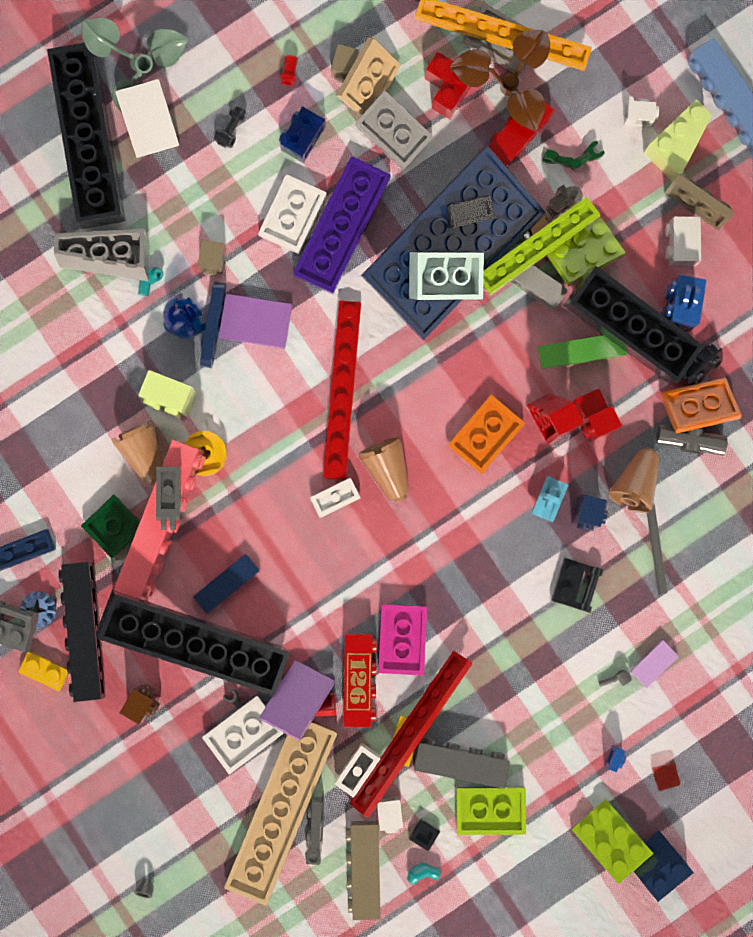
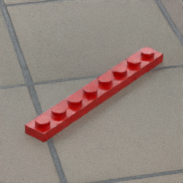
[323,300,362,480]
[349,650,473,818]

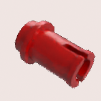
[279,55,298,86]

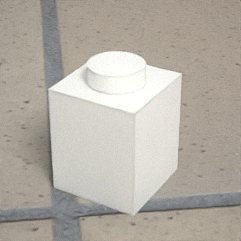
[377,796,403,833]

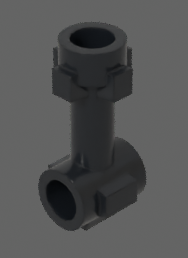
[214,106,247,148]

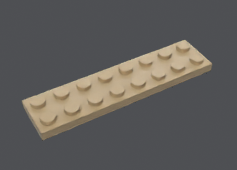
[224,721,338,906]

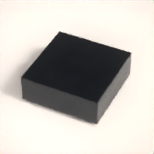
[409,818,440,852]

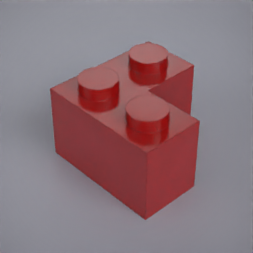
[425,51,471,120]
[573,388,623,442]

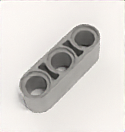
[510,265,567,310]

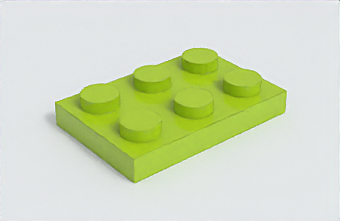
[547,218,625,286]
[456,786,526,835]
[571,799,653,884]

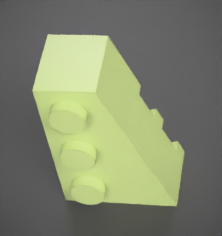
[644,99,712,182]

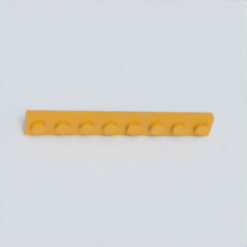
[415,0,592,71]

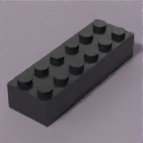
[563,266,703,384]

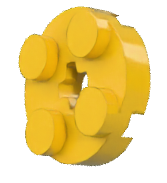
[185,431,227,476]

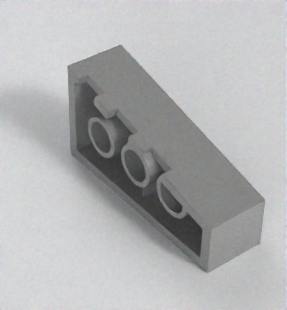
[54,229,149,281]

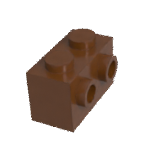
[119,684,161,725]

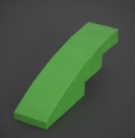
[537,335,627,370]

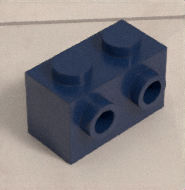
[572,495,608,531]

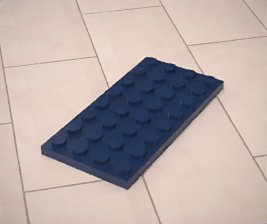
[361,146,545,340]

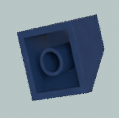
[633,831,694,902]

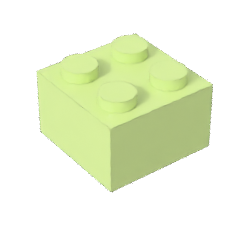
[138,370,197,419]

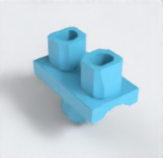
[531,476,569,522]

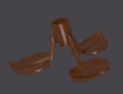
[450,30,550,131]

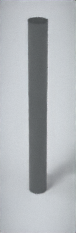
[647,504,667,594]

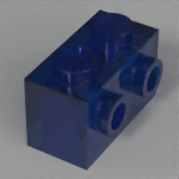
[279,106,326,163]

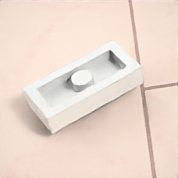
[310,478,361,518]

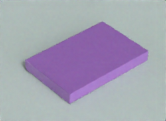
[219,294,292,349]
[259,660,335,741]

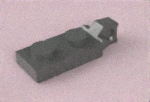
[305,797,325,865]

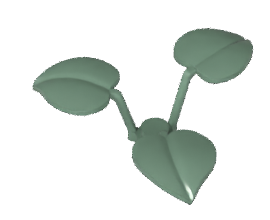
[81,17,188,113]

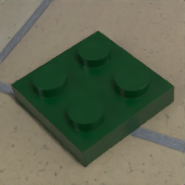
[81,494,140,558]

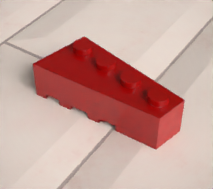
[526,393,585,445]

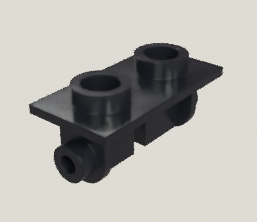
[682,344,723,386]

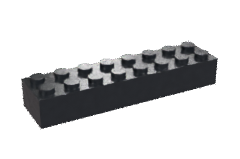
[47,43,126,229]
[95,590,290,696]

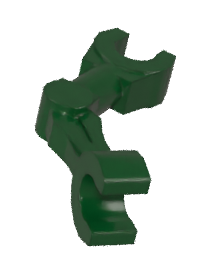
[542,141,605,171]

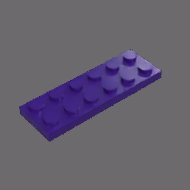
[293,156,391,295]

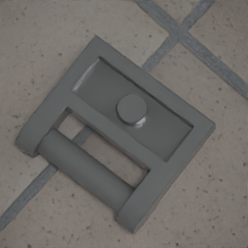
[0,601,39,652]

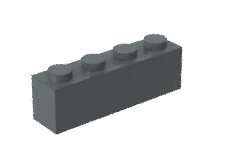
[413,738,510,789]

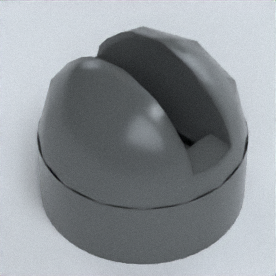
[134,879,154,899]

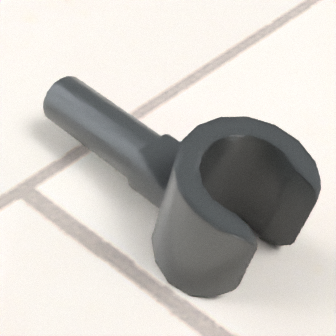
[598,670,632,687]
[223,689,244,709]

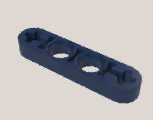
[200,281,226,368]

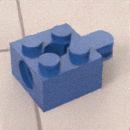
[661,275,707,332]

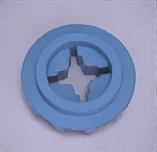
[19,592,56,628]

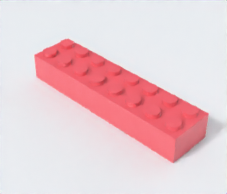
[114,440,206,601]

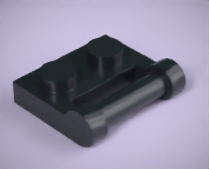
[551,558,603,613]

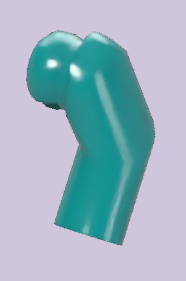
[138,267,164,296]
[407,863,442,885]

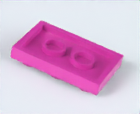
[378,604,427,675]

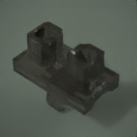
[546,185,583,219]

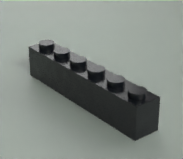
[58,562,105,702]

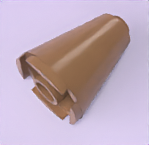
[111,420,163,486]
[358,436,410,502]
[608,448,660,513]

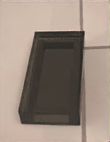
[446,195,495,228]

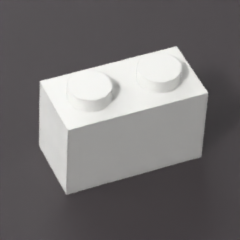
[665,217,701,266]
[335,742,380,798]

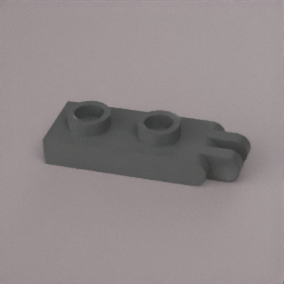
[156,467,181,530]

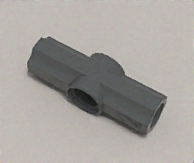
[656,424,728,456]

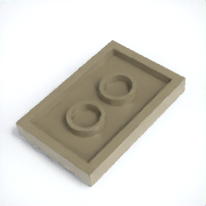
[664,174,735,231]

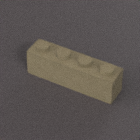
[346,821,381,920]

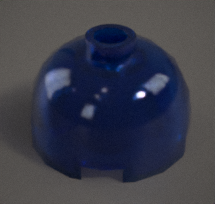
[163,293,206,339]

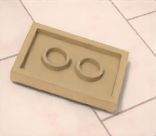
[336,38,401,117]

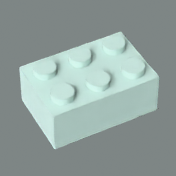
[409,252,484,300]

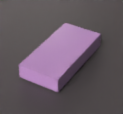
[630,640,679,688]

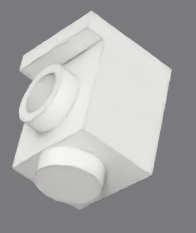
[624,96,659,127]

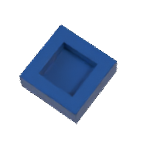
[604,745,626,773]

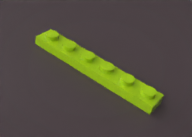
[483,197,600,296]

